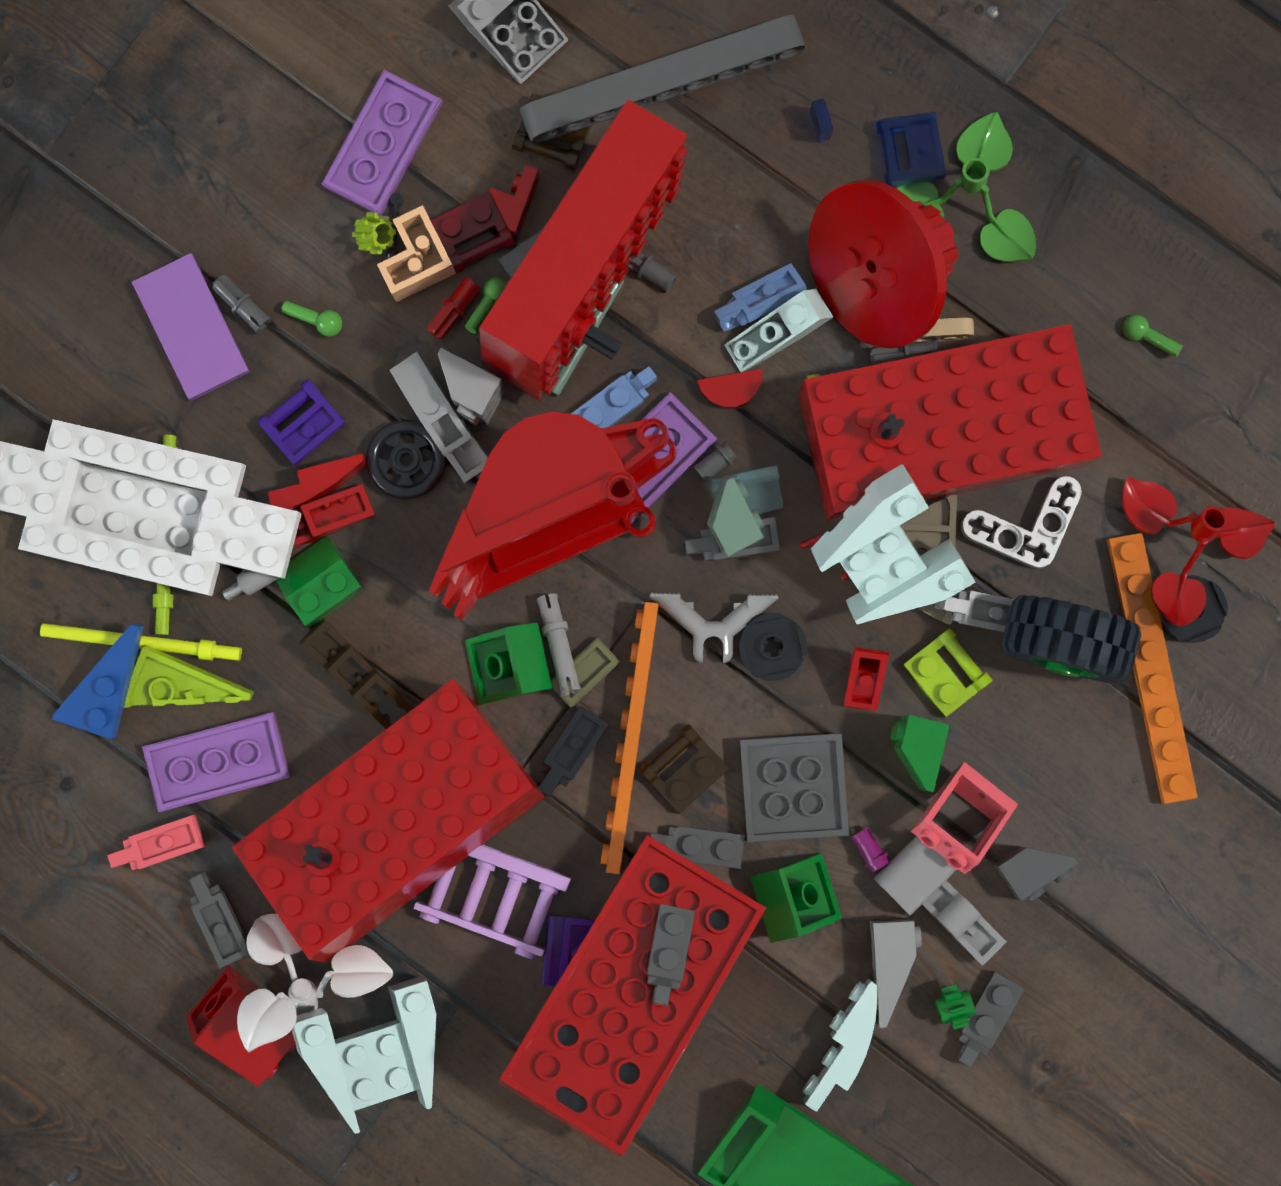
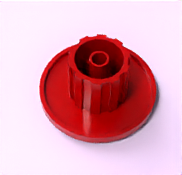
[808,179,958,348]

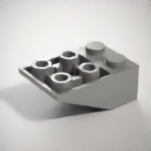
[448,0,569,84]

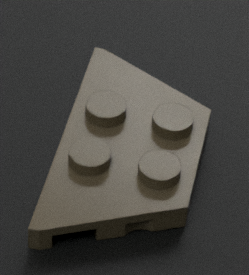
[901,495,957,625]

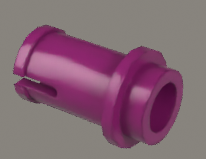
[850,827,889,873]

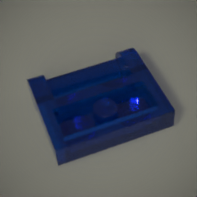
[876,112,946,188]

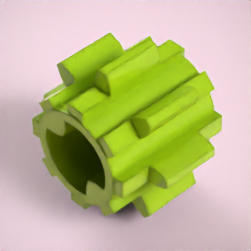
[352,212,396,255]

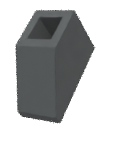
[993,846,1078,902]

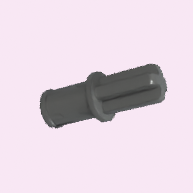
[627,252,678,293]
[212,274,272,334]
[870,340,938,365]

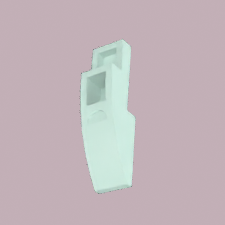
[802,978,877,1112]

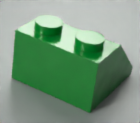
[276,535,366,628]
[465,622,552,705]
[890,715,949,792]
[750,853,842,943]

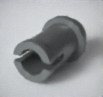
[693,442,737,483]

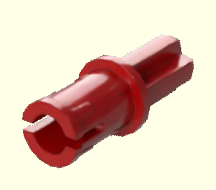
[427,277,481,339]

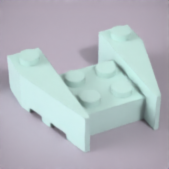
[811,464,976,624]
[292,976,436,1134]

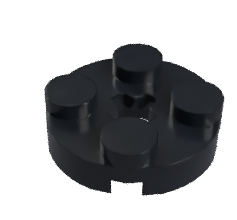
[1159,575,1228,643]
[739,613,807,681]

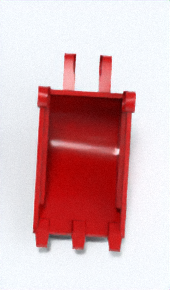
[429,411,677,620]

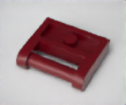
[430,192,516,274]

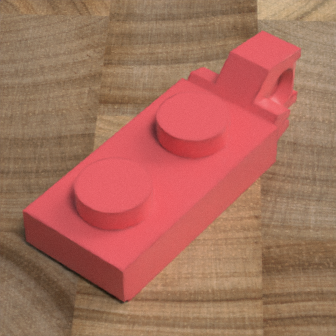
[107,815,206,870]

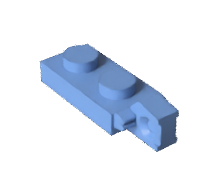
[714,263,807,332]
[571,367,657,428]

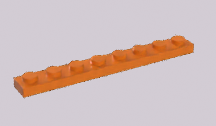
[1107,533,1198,804]
[600,602,659,874]

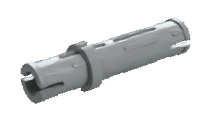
[536,594,582,696]

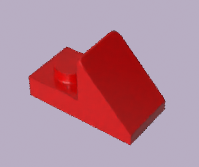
[489,165,540,239]
[844,647,889,711]

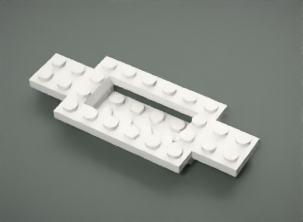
[0,419,302,596]

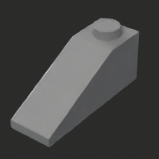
[870,919,922,1028]

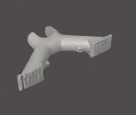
[650,592,778,663]

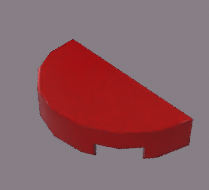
[697,369,763,409]

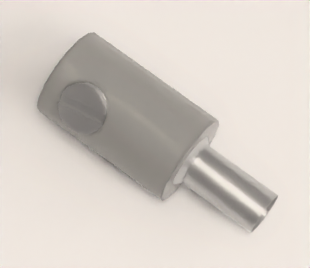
[223,570,279,601]

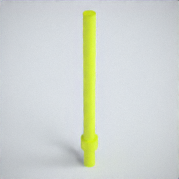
[40,623,242,661]

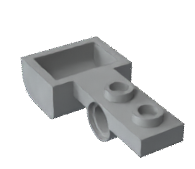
[873,836,1007,966]

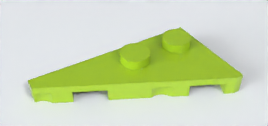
[124,645,254,708]

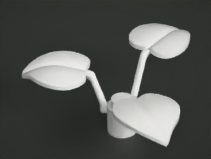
[237,914,393,1052]

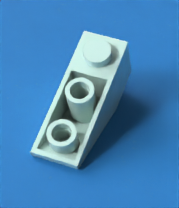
[724,289,833,372]

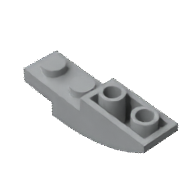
[390,351,488,483]

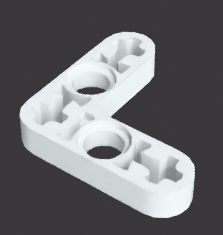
[960,476,1082,569]

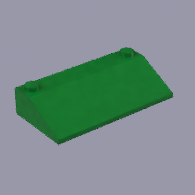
[697,1083,913,1186]

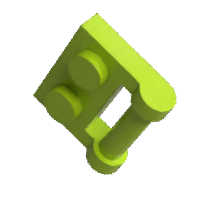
[903,627,993,718]

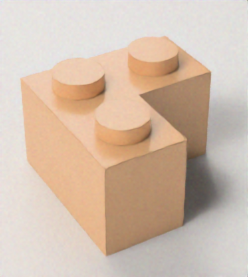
[377,205,456,303]

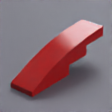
[268,454,367,510]
[292,484,375,550]

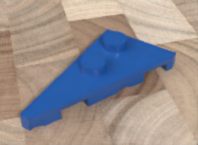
[52,623,144,739]

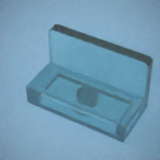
[710,466,784,514]

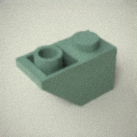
[707,475,764,557]

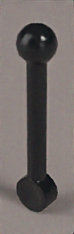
[386,193,403,259]

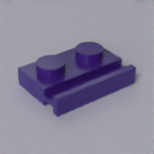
[542,916,595,986]

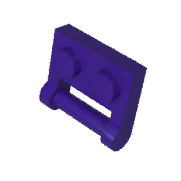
[257,378,346,467]

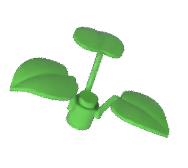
[897,112,1036,262]

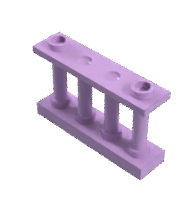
[413,845,572,960]

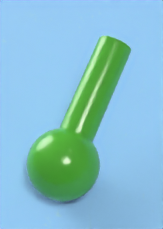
[465,277,506,334]
[281,300,343,337]
[1122,314,1183,357]

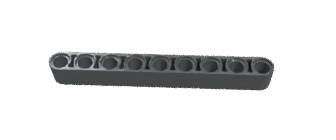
[519,15,806,143]

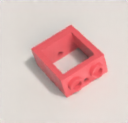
[911,762,1018,874]

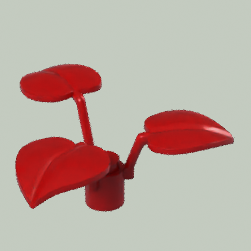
[1122,477,1275,627]

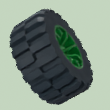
[1001,595,1141,684]

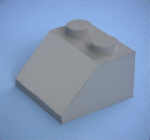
[438,348,506,426]

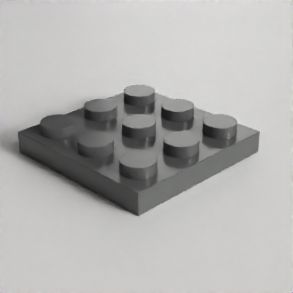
[740,733,849,842]

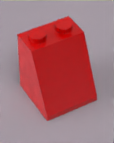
[186,965,296,1087]

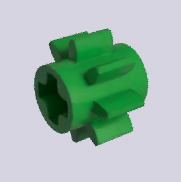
[935,984,976,1030]

